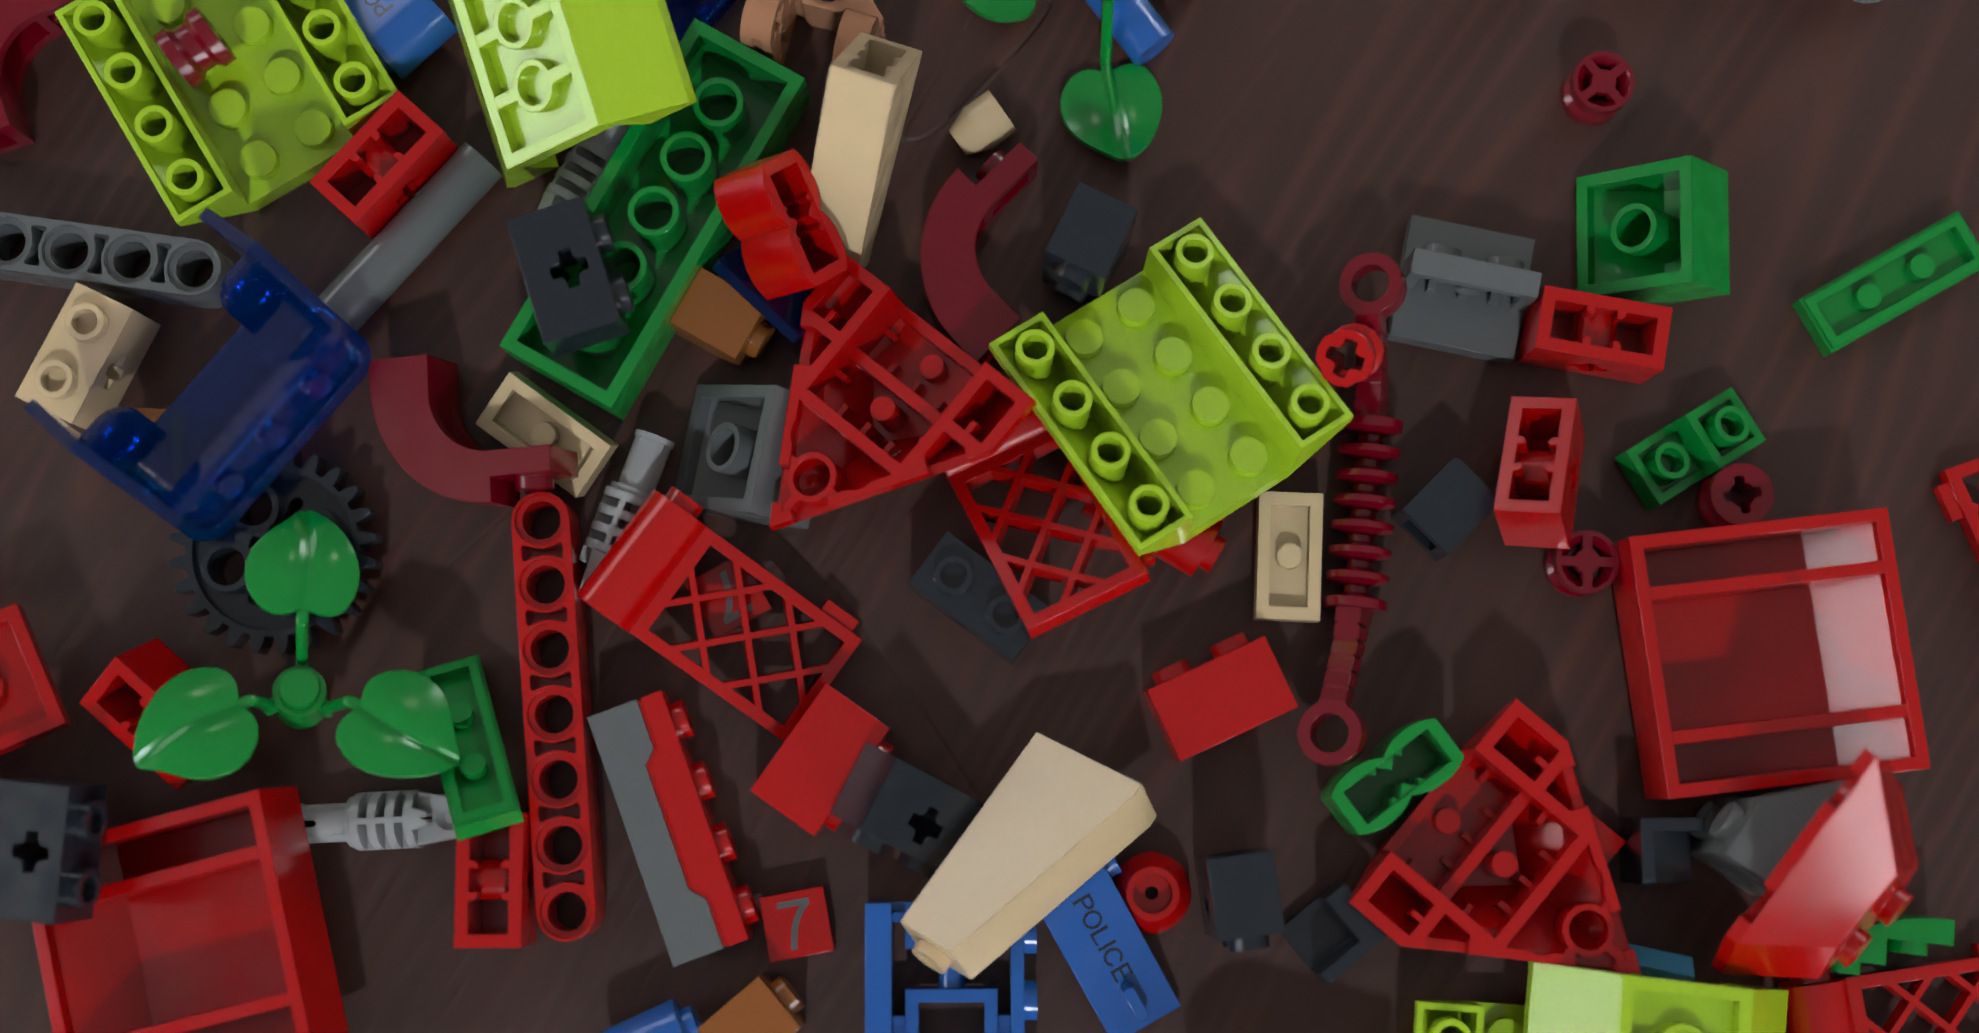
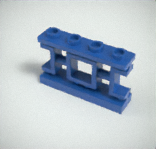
[865,900,1037,1033]

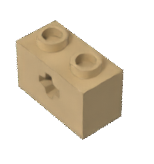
[15,282,161,436]

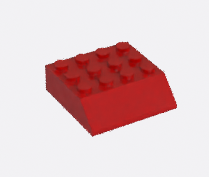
[1613,507,1931,799]
[31,786,349,1033]

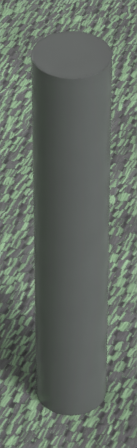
[261,141,502,392]

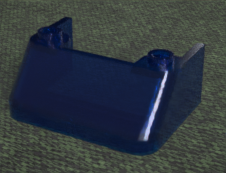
[24,208,371,541]

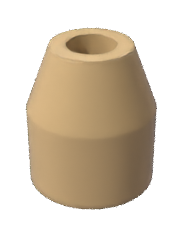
[948,90,1017,156]

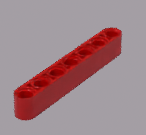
[511,491,606,942]

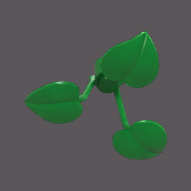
[961,0,1162,162]
[133,510,460,780]

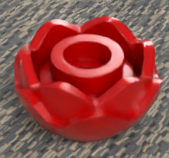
[1112,851,1191,934]

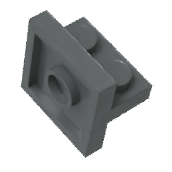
[1386,215,1542,365]

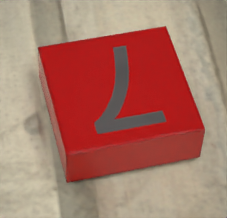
[685,560,774,636]
[759,885,836,963]

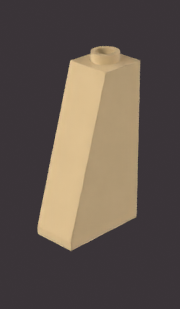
[811,32,923,268]
[900,732,1157,980]

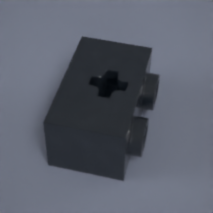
[1042,182,1139,307]
[505,196,635,357]
[908,531,1049,665]
[830,742,984,879]
[0,777,109,925]
[1194,847,1286,952]

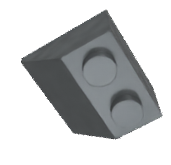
[675,384,810,529]
[1689,780,1845,896]

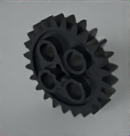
[168,447,384,655]

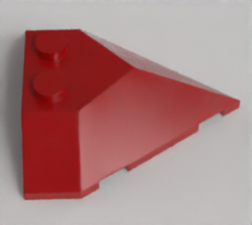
[769,254,1037,531]
[1347,698,1642,975]
[1711,748,1919,979]

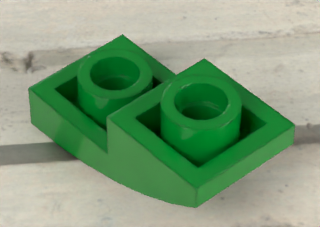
[1614,387,1766,511]
[1829,914,1955,975]

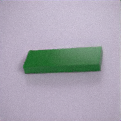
[1791,210,1979,358]
[417,654,524,841]

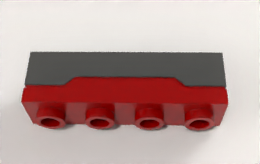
[587,690,760,967]

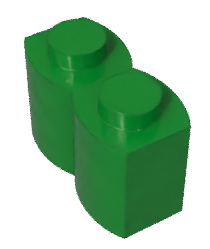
[1319,718,1464,835]

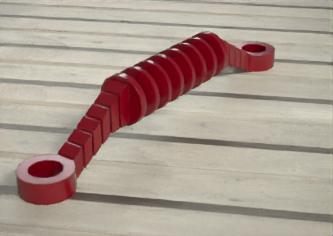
[1297,252,1407,767]

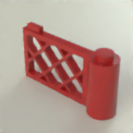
[943,410,1156,639]
[576,486,862,742]
[1778,942,1979,1033]

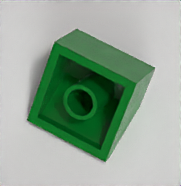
[1576,155,1730,303]

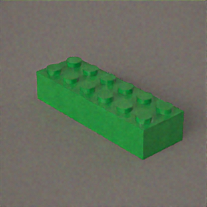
[499,18,811,421]

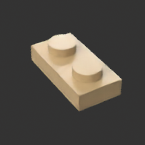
[475,372,618,498]
[1253,491,1323,623]

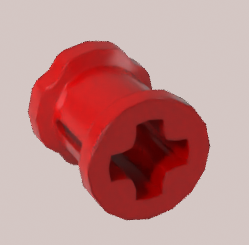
[1315,322,1385,387]

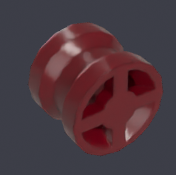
[153,7,237,88]
[1560,51,1635,126]
[1695,463,1774,527]
[1543,529,1620,598]

